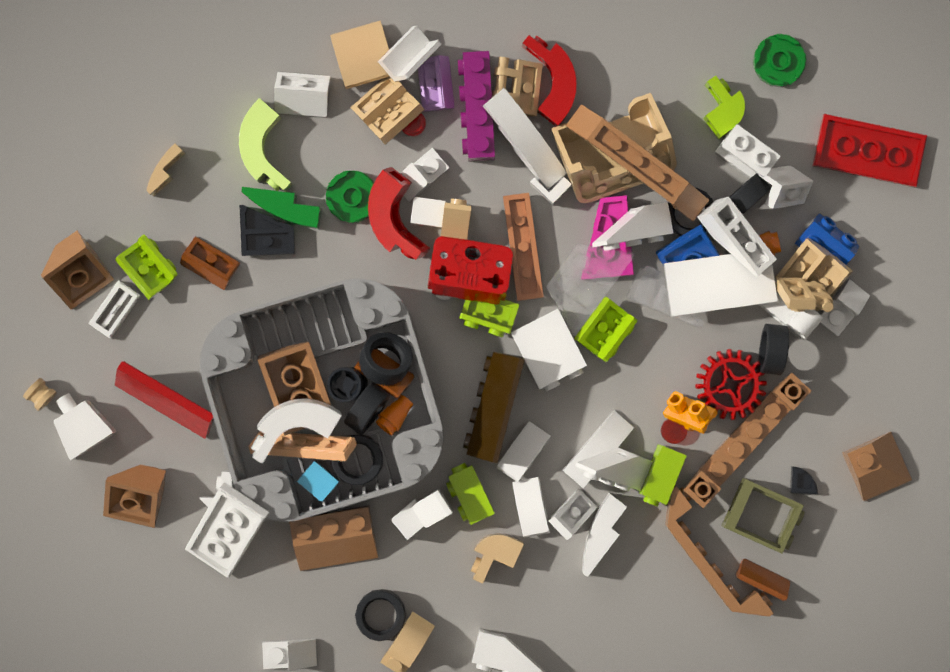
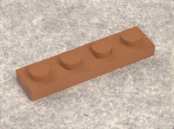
[503,193,544,301]

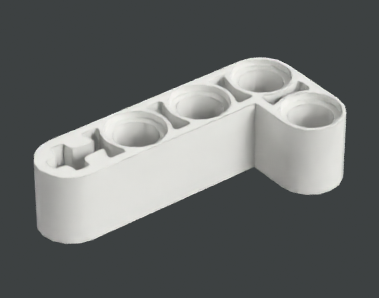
[759,290,823,340]

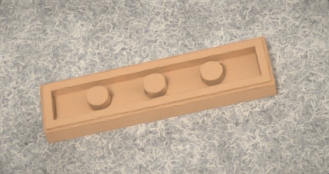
[248,431,357,461]

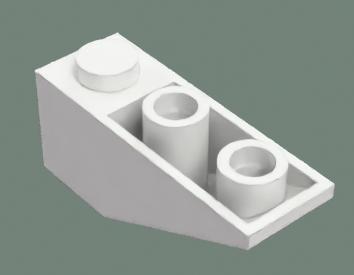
[592,202,673,251]
[575,448,653,492]
[472,629,546,672]

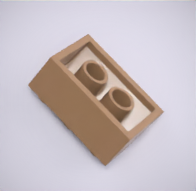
[258,342,331,436]
[289,505,378,571]

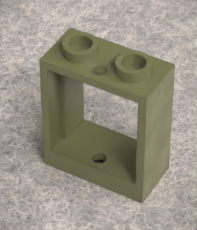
[721,478,805,554]

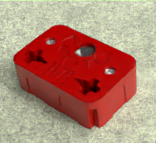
[427,236,513,304]

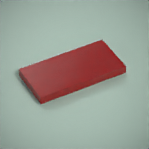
[812,114,927,188]
[115,361,214,439]

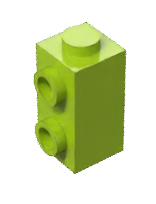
[638,444,687,507]
[446,463,495,525]

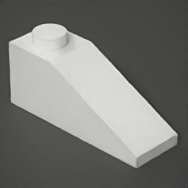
[697,197,777,277]

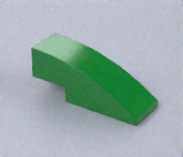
[241,187,322,230]

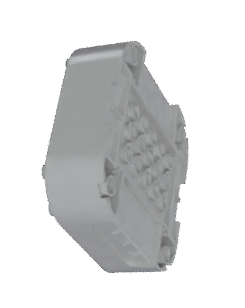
[200,279,444,522]

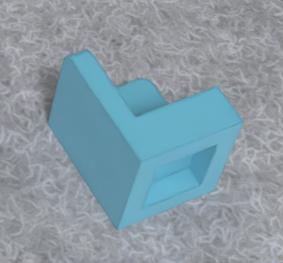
[297,461,340,501]

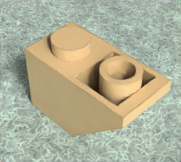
[441,199,471,240]

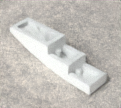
[483,88,567,190]

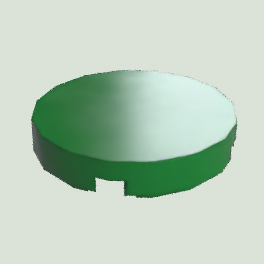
[753,34,807,87]
[326,170,374,223]

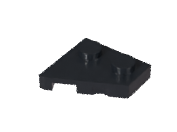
[239,205,295,256]

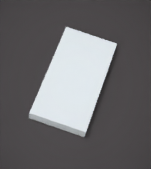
[664,249,778,317]
[185,482,269,578]

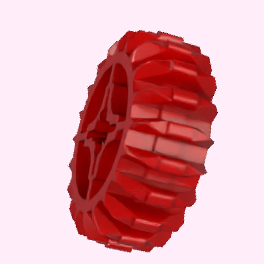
[695,349,767,421]

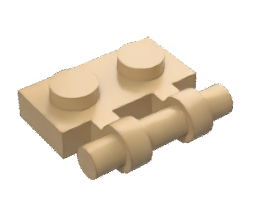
[492,57,543,117]
[775,277,833,312]

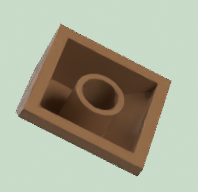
[41,230,114,310]
[842,432,912,501]
[103,464,166,528]

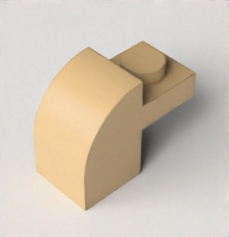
[471,533,524,584]
[380,612,435,672]

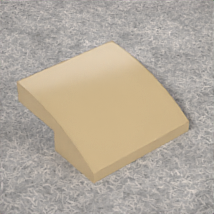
[330,20,390,89]
[350,77,425,145]
[775,238,853,311]

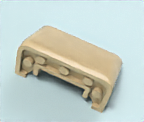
[551,93,677,203]

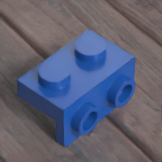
[794,213,859,265]

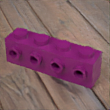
[458,51,495,161]

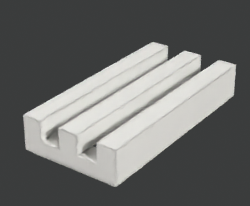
[88,280,141,339]

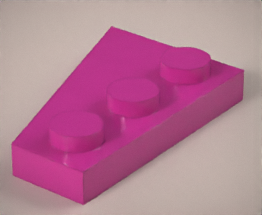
[581,196,634,280]

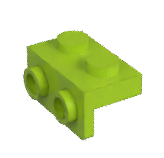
[115,234,178,300]
[574,296,638,362]
[459,300,519,338]

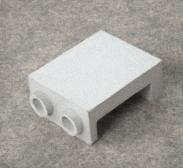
[714,124,780,178]
[510,309,587,392]

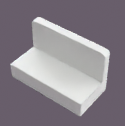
[378,26,441,82]
[274,72,330,117]
[758,166,813,209]

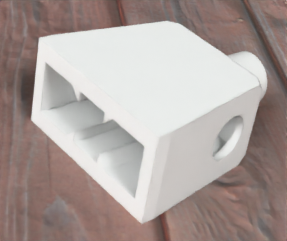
[54,393,117,460]

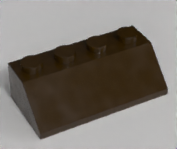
[463,352,525,464]

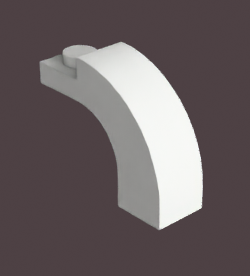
[251,399,342,463]

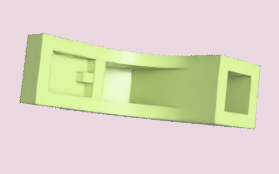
[239,98,293,192]

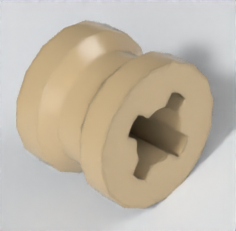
[23,378,57,411]

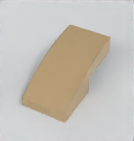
[146,143,186,196]

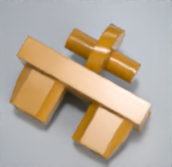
[663,391,718,434]

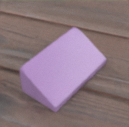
[418,55,454,112]

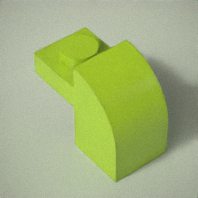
[703,75,745,140]

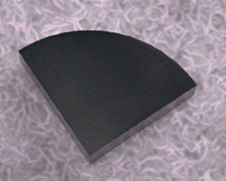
[790,466,818,494]

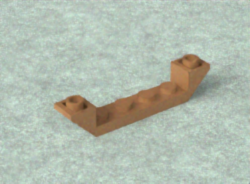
[566,104,709,221]
[684,373,811,508]
[665,486,774,617]

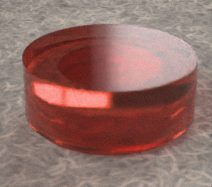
[660,419,688,444]

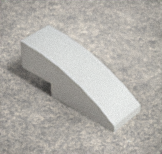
[563,410,634,488]
[582,493,627,577]

